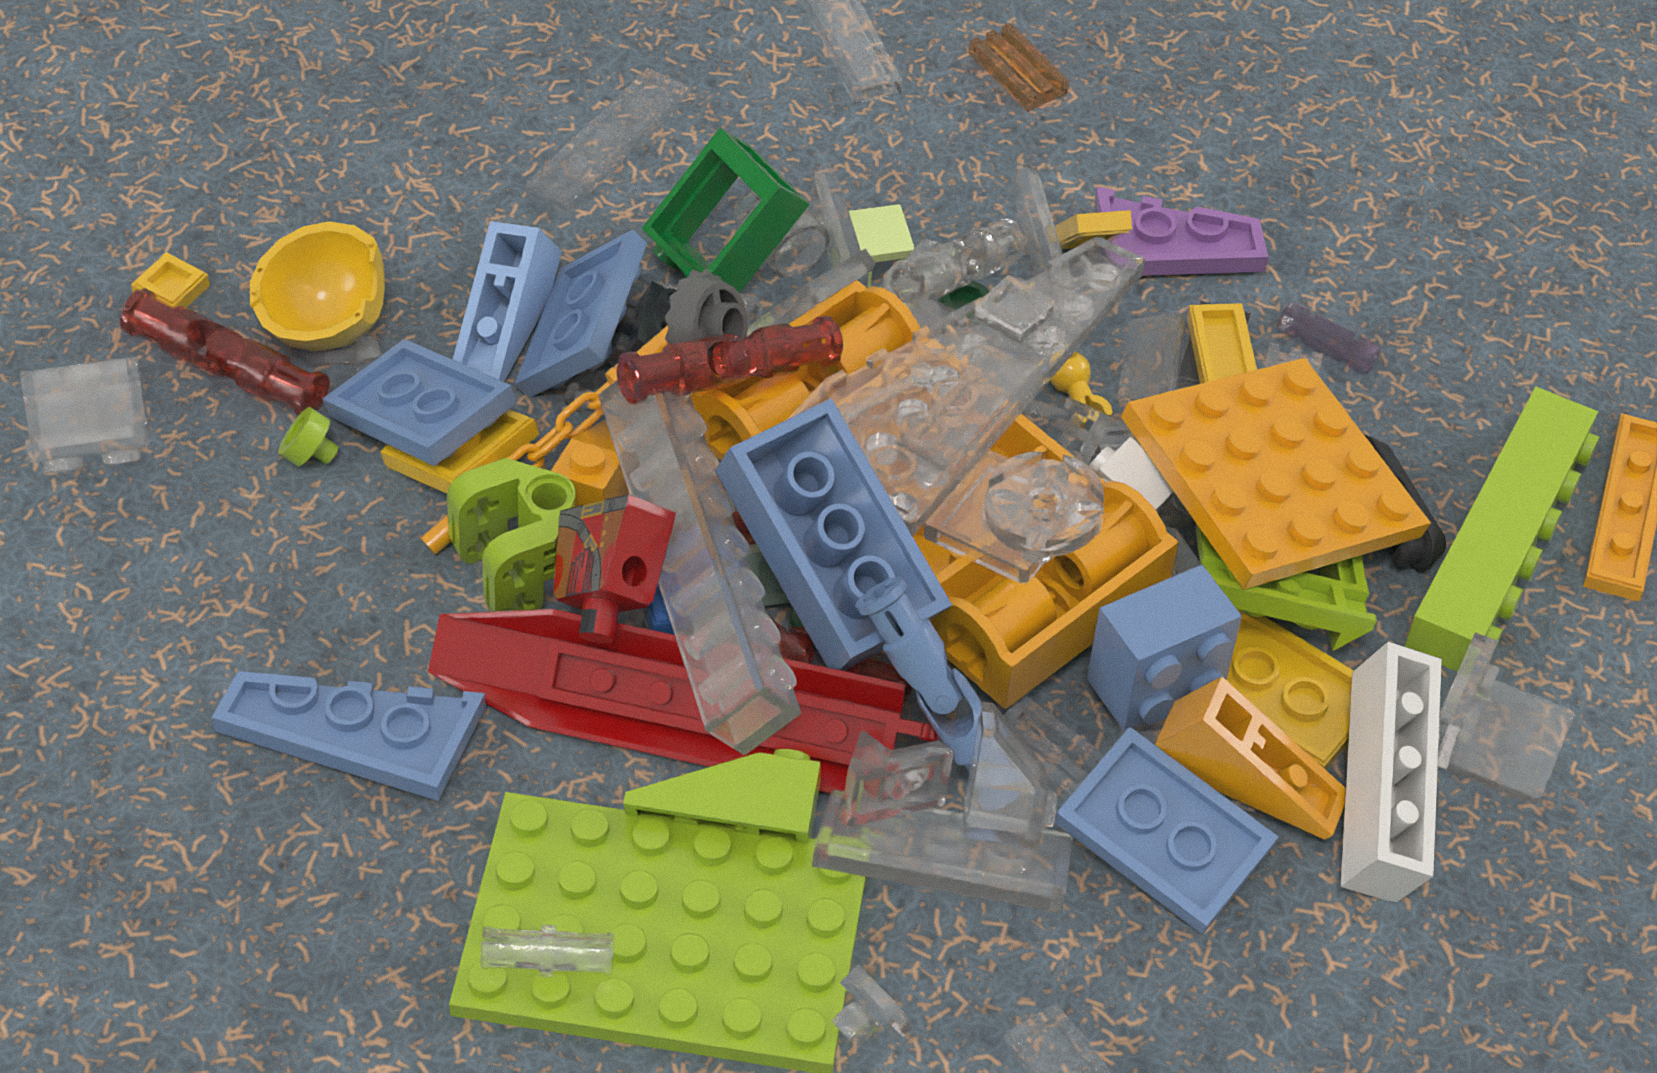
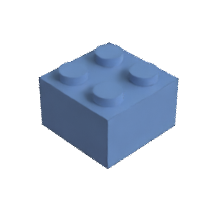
[1087,565,1242,731]

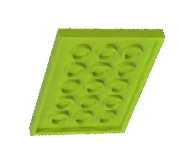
[449,792,871,1073]

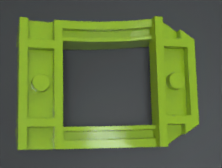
[1196,524,1377,651]

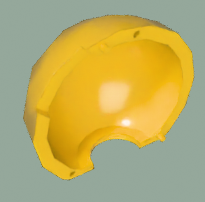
[250,221,385,352]

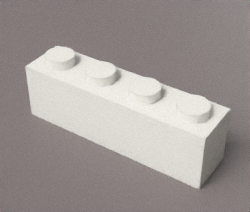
[1341,642,1442,902]

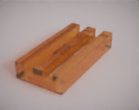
[969,23,1069,112]

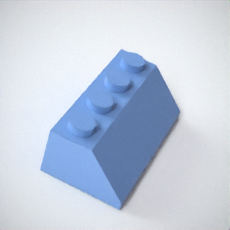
[715,398,952,671]

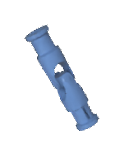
[855,576,1029,807]

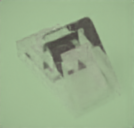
[840,731,954,828]

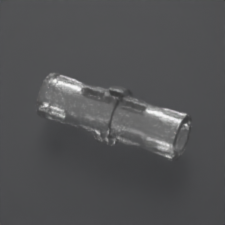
[481,924,614,977]

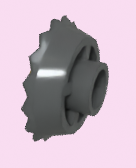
[664,268,748,380]

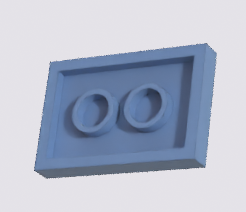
[514,230,647,397]
[322,339,517,466]
[1054,727,1279,935]

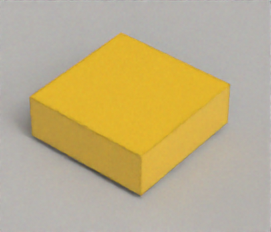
[131,252,210,318]

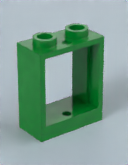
[642,128,810,293]

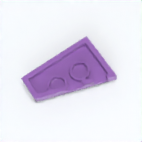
[1095,187,1268,277]

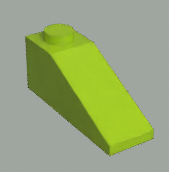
[623,749,821,843]

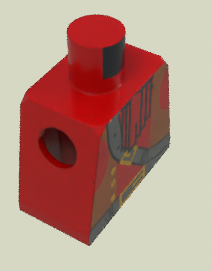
[553,494,676,643]

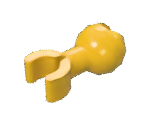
[1048,351,1113,432]

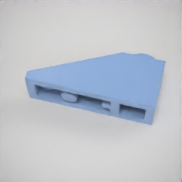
[452,221,562,382]

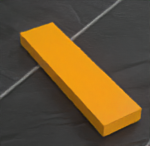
[1583,413,1657,602]

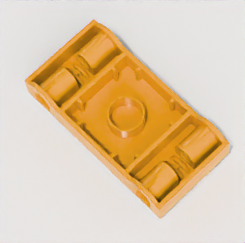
[689,280,1179,710]

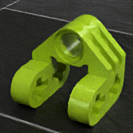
[447,458,576,612]

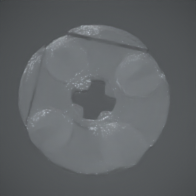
[985,452,1104,564]

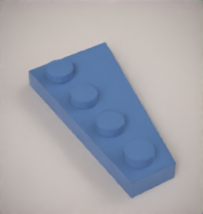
[211,671,486,801]

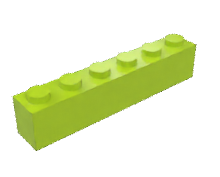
[1405,386,1600,677]

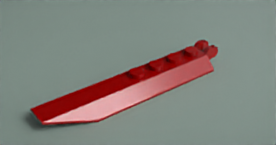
[428,609,942,804]

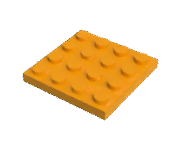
[1121,358,1431,590]

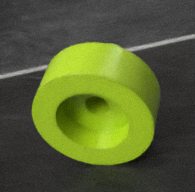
[278,407,339,467]

